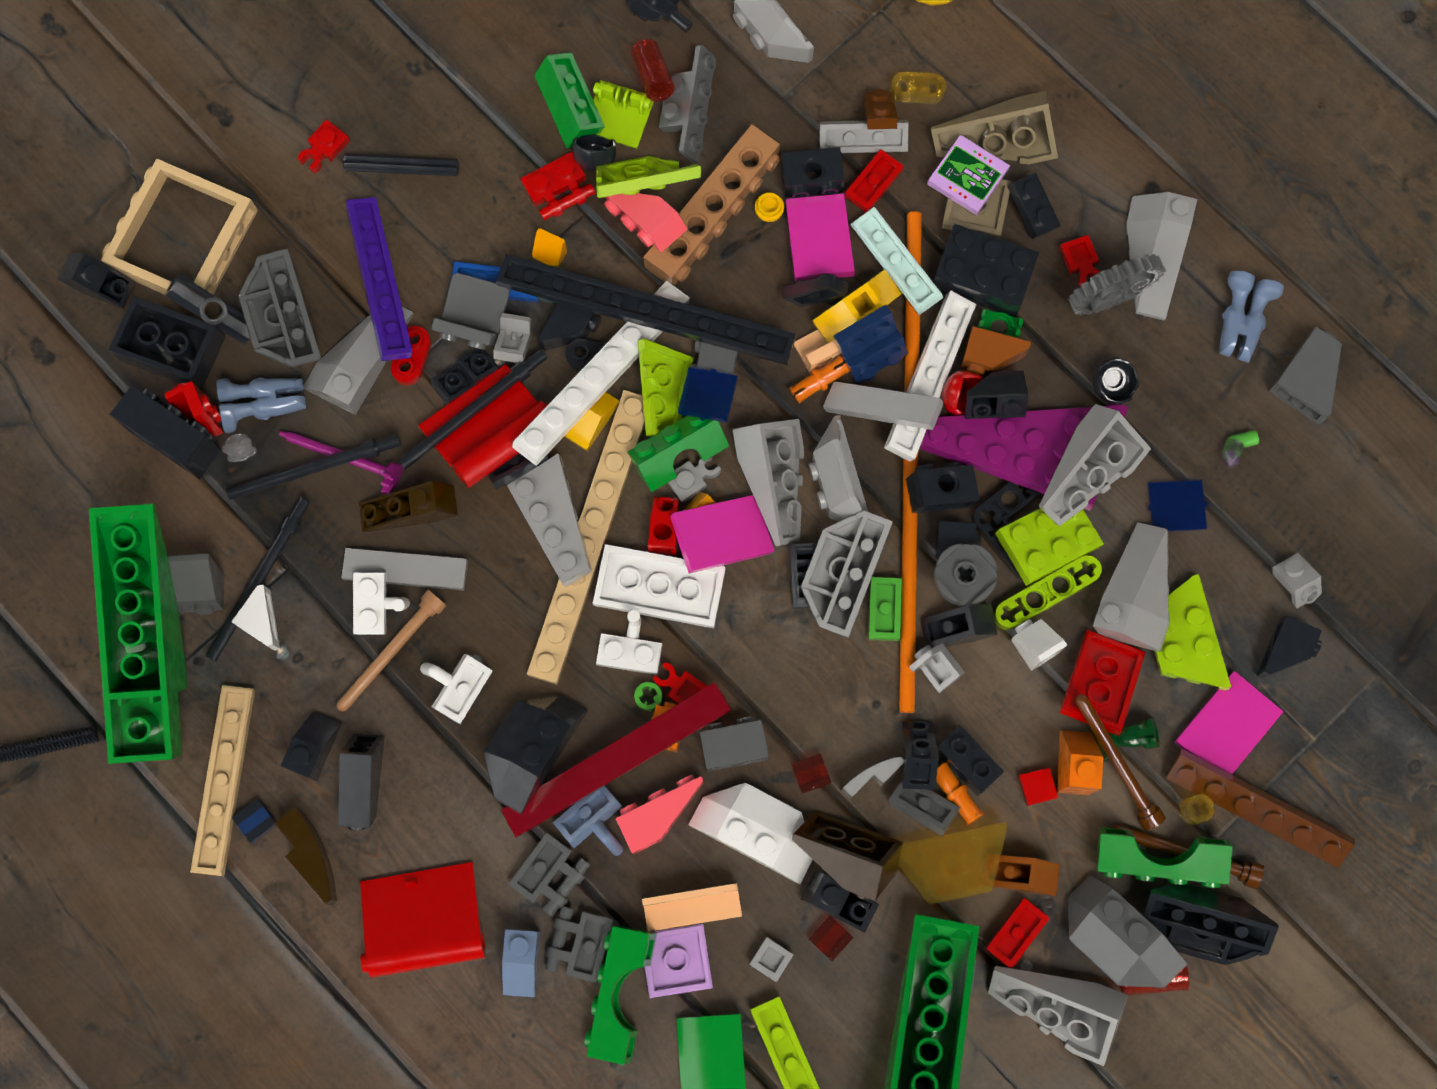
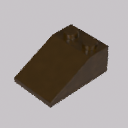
[792,811,903,901]

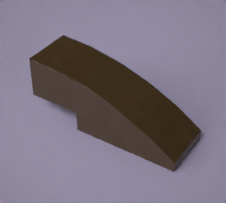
[275,807,337,905]

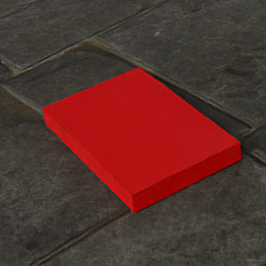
[1059,629,1146,736]

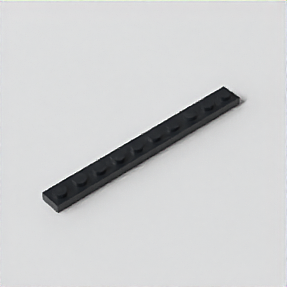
[496,254,796,365]

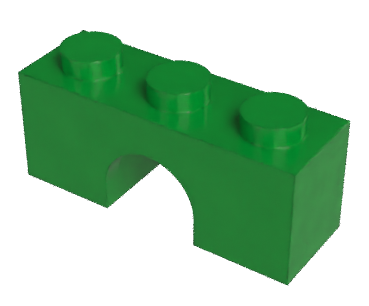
[627,406,729,492]

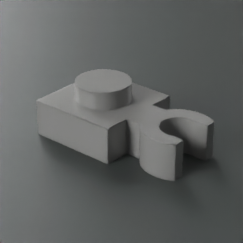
[667,457,721,504]

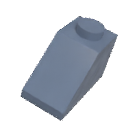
[502,929,541,997]

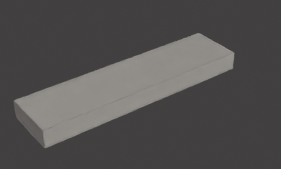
[823,381,944,430]
[341,548,468,591]

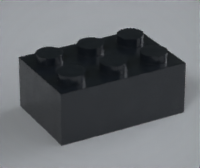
[933,224,1039,317]
[109,296,225,391]
[109,385,221,480]

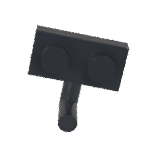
[783,273,849,307]

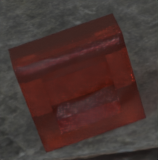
[791,754,832,794]
[808,916,854,961]

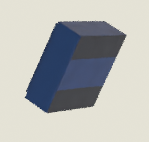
[232,799,276,844]

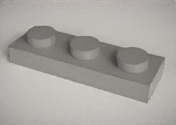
[820,120,909,153]

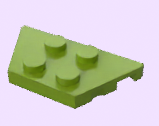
[596,156,701,198]
[1154,574,1231,691]

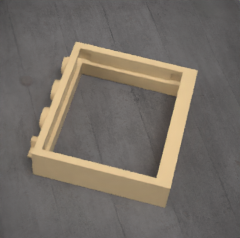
[101,158,258,311]

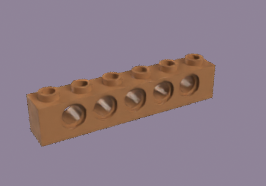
[643,124,781,286]

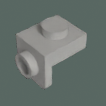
[493,313,531,363]
[1272,553,1322,608]
[909,643,965,693]

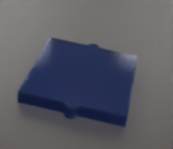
[678,367,738,423]
[1147,480,1208,532]

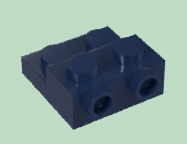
[834,304,908,384]

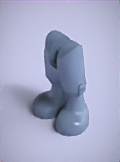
[1219,270,1284,363]
[216,377,307,433]

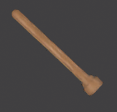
[337,590,447,712]

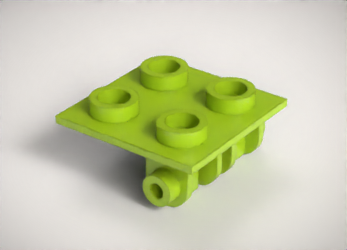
[592,80,656,149]

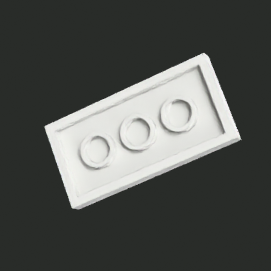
[593,544,726,628]

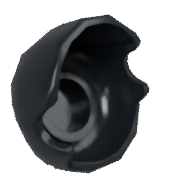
[572,134,616,171]
[1093,357,1139,404]

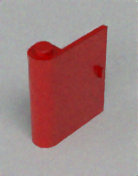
[418,364,550,489]
[360,862,486,978]

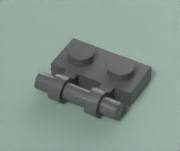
[508,833,590,917]
[545,907,614,983]

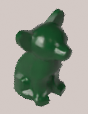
[1094,716,1160,762]

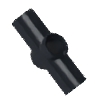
[165,273,251,345]

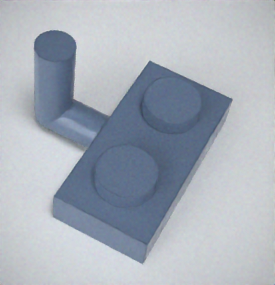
[553,786,623,856]

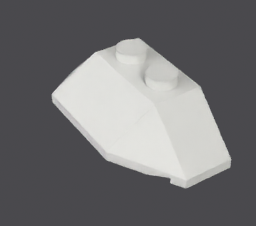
[688,783,813,884]

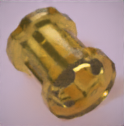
[1179,794,1215,825]

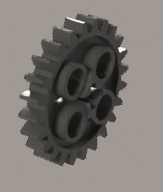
[1068,254,1166,316]

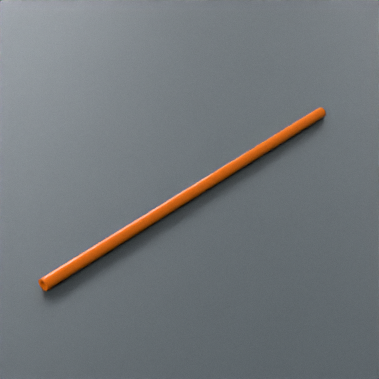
[899,211,922,713]

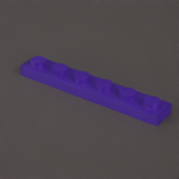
[346,197,413,361]

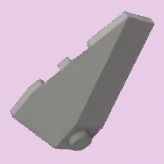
[303,307,414,415]

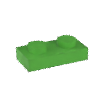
[868,577,902,641]

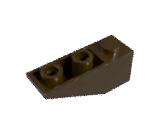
[359,481,458,532]

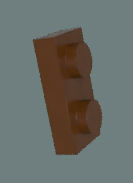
[863,89,898,130]

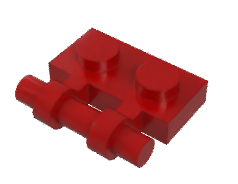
[520,152,596,221]

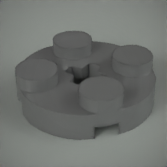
[933,544,997,607]

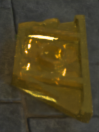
[898,822,1008,905]

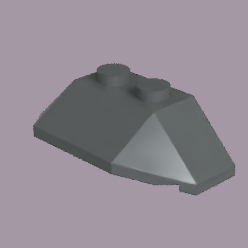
[238,248,321,367]
[1068,875,1187,988]

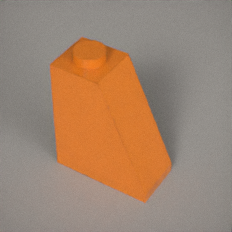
[1057,730,1103,795]

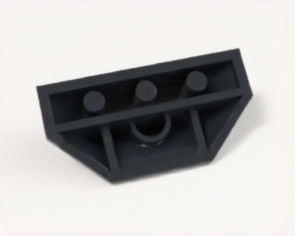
[484,695,588,815]
[1142,884,1279,965]

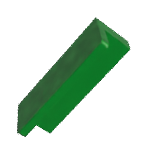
[535,53,605,148]

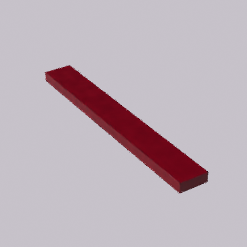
[501,682,732,838]

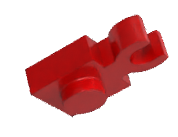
[298,119,350,174]
[1059,235,1100,288]
[653,662,708,704]

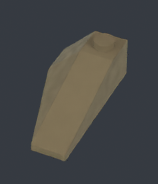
[931,91,1058,164]

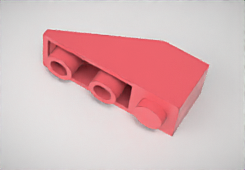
[604,193,688,253]
[615,775,703,855]

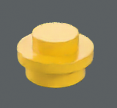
[755,193,784,222]

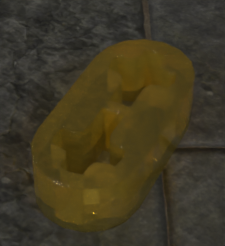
[890,72,947,104]

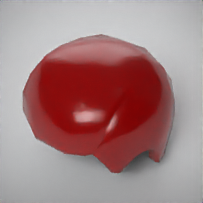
[942,370,983,416]

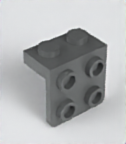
[431,273,510,350]

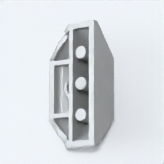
[733,0,814,63]
[808,415,868,522]
[801,510,893,638]

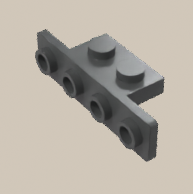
[659,45,716,163]

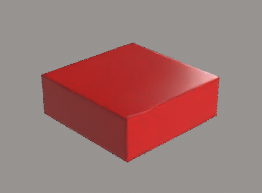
[1018,768,1058,806]

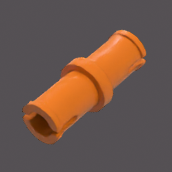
[789,355,850,404]
[936,763,983,826]

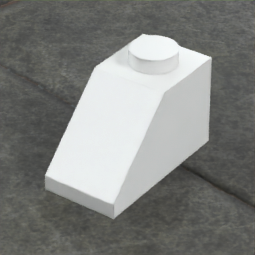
[1011,619,1067,671]

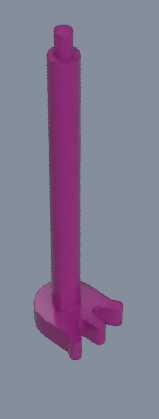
[279,430,403,494]

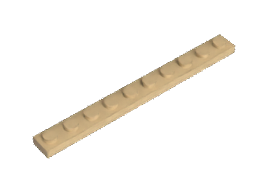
[527,390,645,685]

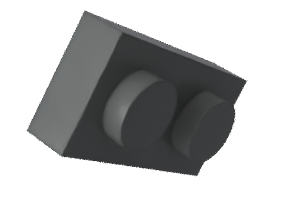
[888,781,960,837]

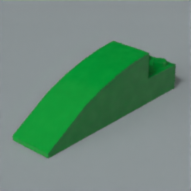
[89,504,188,764]
[884,914,980,1089]

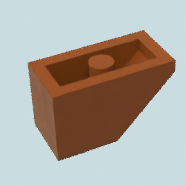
[960,326,1031,377]
[982,854,1060,896]

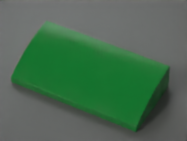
[676,1013,746,1089]

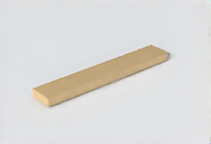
[190,685,255,876]

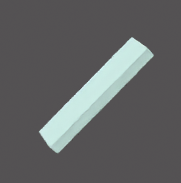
[850,207,943,315]

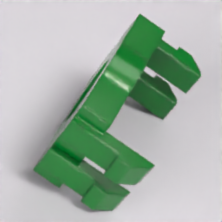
[978,309,1024,338]

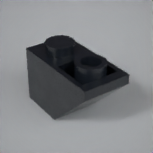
[57,253,136,308]
[965,370,1028,419]
[935,521,981,582]
[800,871,879,933]

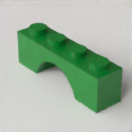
[1096,827,1233,888]
[585,926,657,1065]

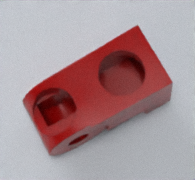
[648,496,679,557]

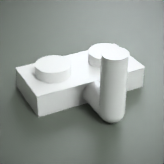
[353,572,410,634]
[596,610,663,675]
[420,654,493,724]

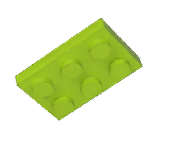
[995,508,1104,586]

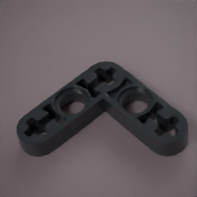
[972,482,1041,580]

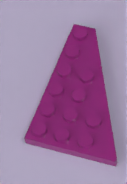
[919,405,1129,511]

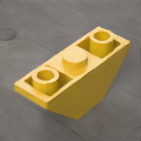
[812,270,902,343]

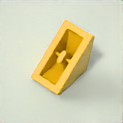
[564,392,620,451]

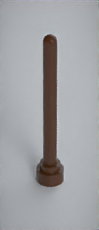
[1075,694,1166,830]
[1112,824,1264,890]

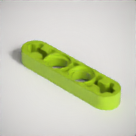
[994,555,1102,630]

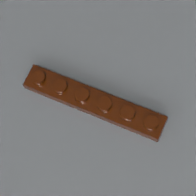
[1166,749,1355,868]

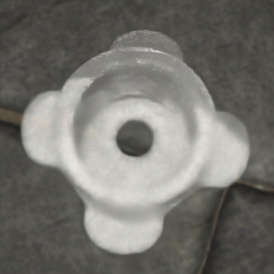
[222,434,257,462]

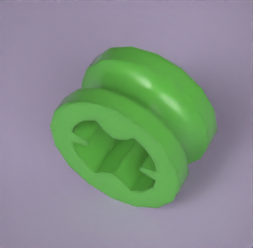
[634,682,663,712]

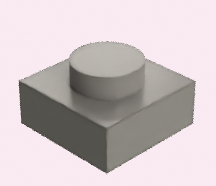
[749,937,793,982]

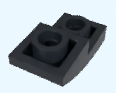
[430,348,499,405]

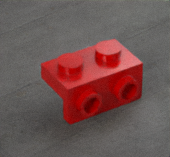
[164,381,224,437]

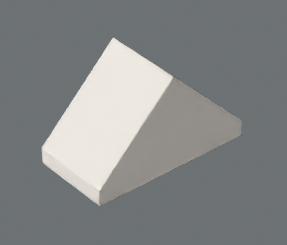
[232,585,280,651]

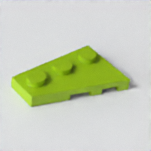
[638,339,694,437]

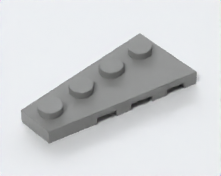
[507,454,592,587]

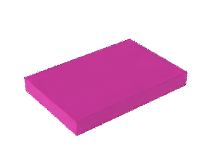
[785,194,855,282]
[670,495,775,574]
[1174,671,1284,775]

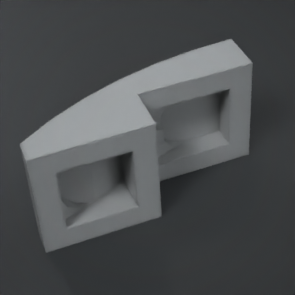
[841,757,905,799]

